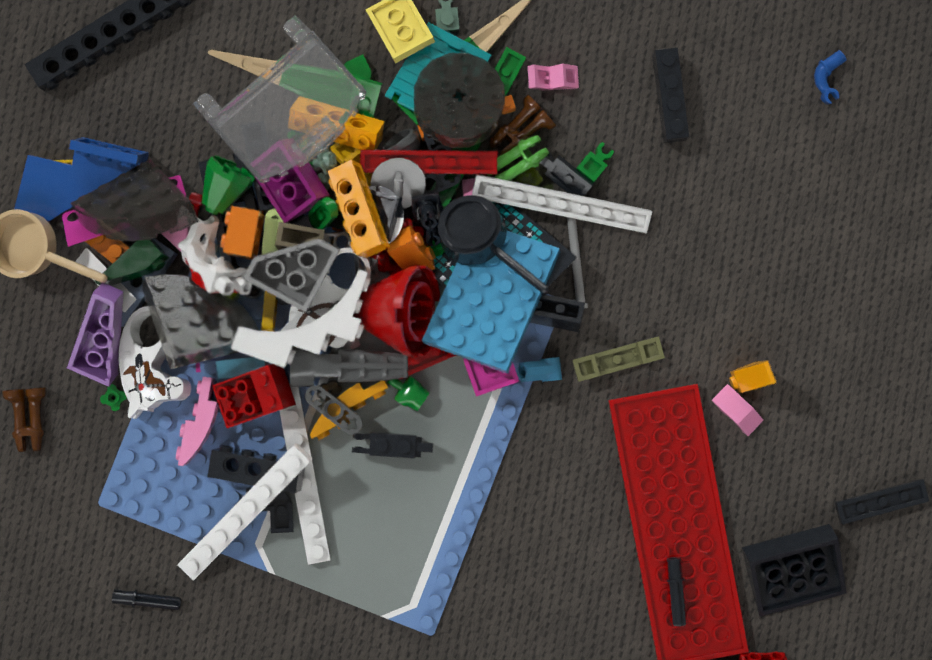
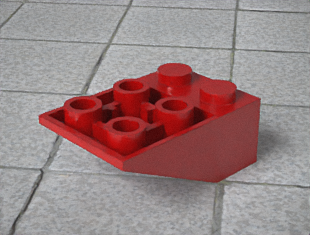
[212,364,296,428]

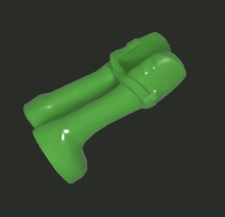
[487,135,549,181]

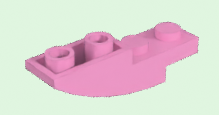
[176,377,219,466]

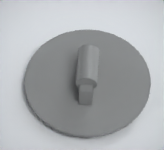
[371,158,426,208]

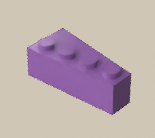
[67,283,124,387]

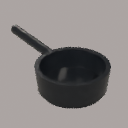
[438,195,549,294]

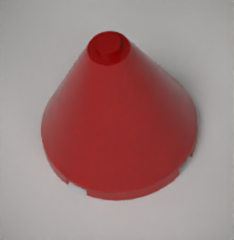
[353,265,441,358]

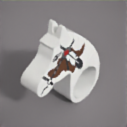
[119,307,191,419]

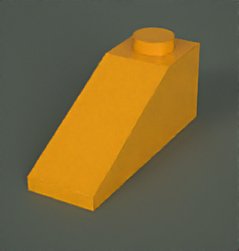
[729,361,776,393]

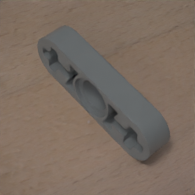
[305,385,363,434]

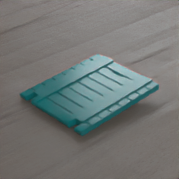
[385,22,491,130]

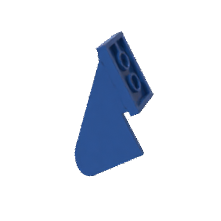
[14,137,149,222]

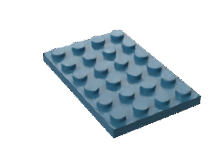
[422,231,560,374]

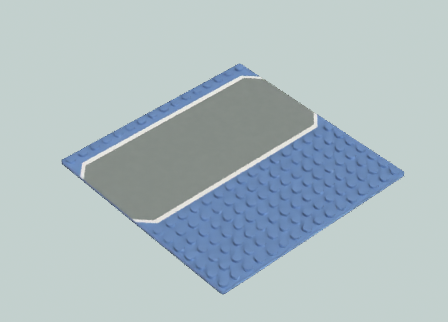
[98,182,554,636]

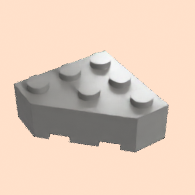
[243,239,340,312]

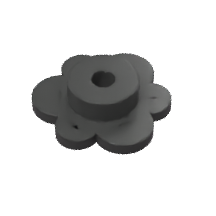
[316,380,342,402]

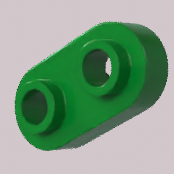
[308,197,339,230]

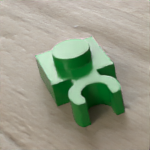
[576,142,614,183]

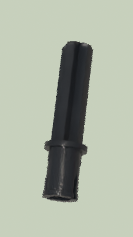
[666,557,686,627]
[112,589,181,610]

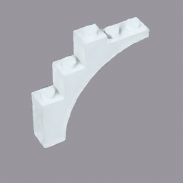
[231,270,370,368]

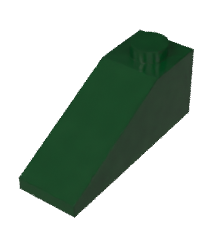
[95,234,169,286]

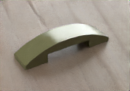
[572,336,665,382]

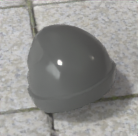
[382,128,421,150]

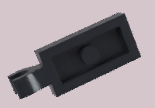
[540,152,594,196]

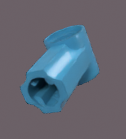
[517,357,562,382]

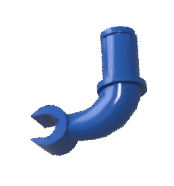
[814,50,846,105]

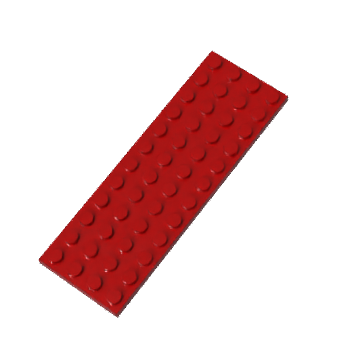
[608,384,749,660]

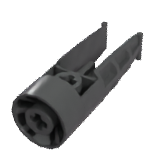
[290,346,408,387]

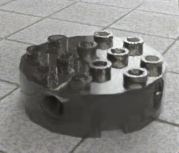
[414,53,505,148]

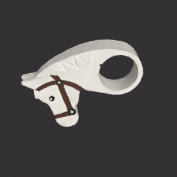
[281,248,371,348]

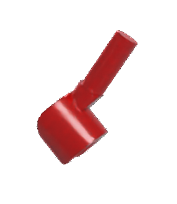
[188,192,203,224]

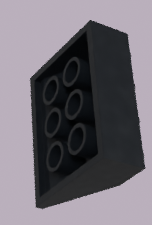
[742,524,847,617]

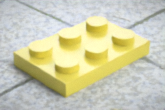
[366,0,435,63]

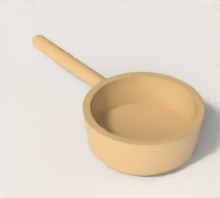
[0,210,108,283]

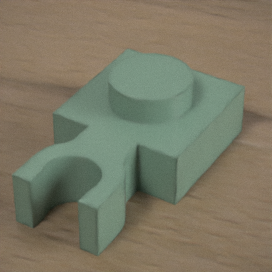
[435,0,459,32]

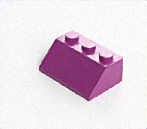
[248,139,330,223]

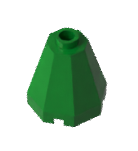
[202,155,255,215]

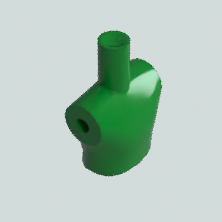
[387,376,430,411]

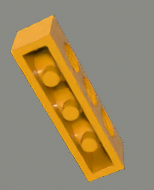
[288,97,385,150]
[328,160,390,258]

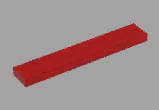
[360,150,498,174]

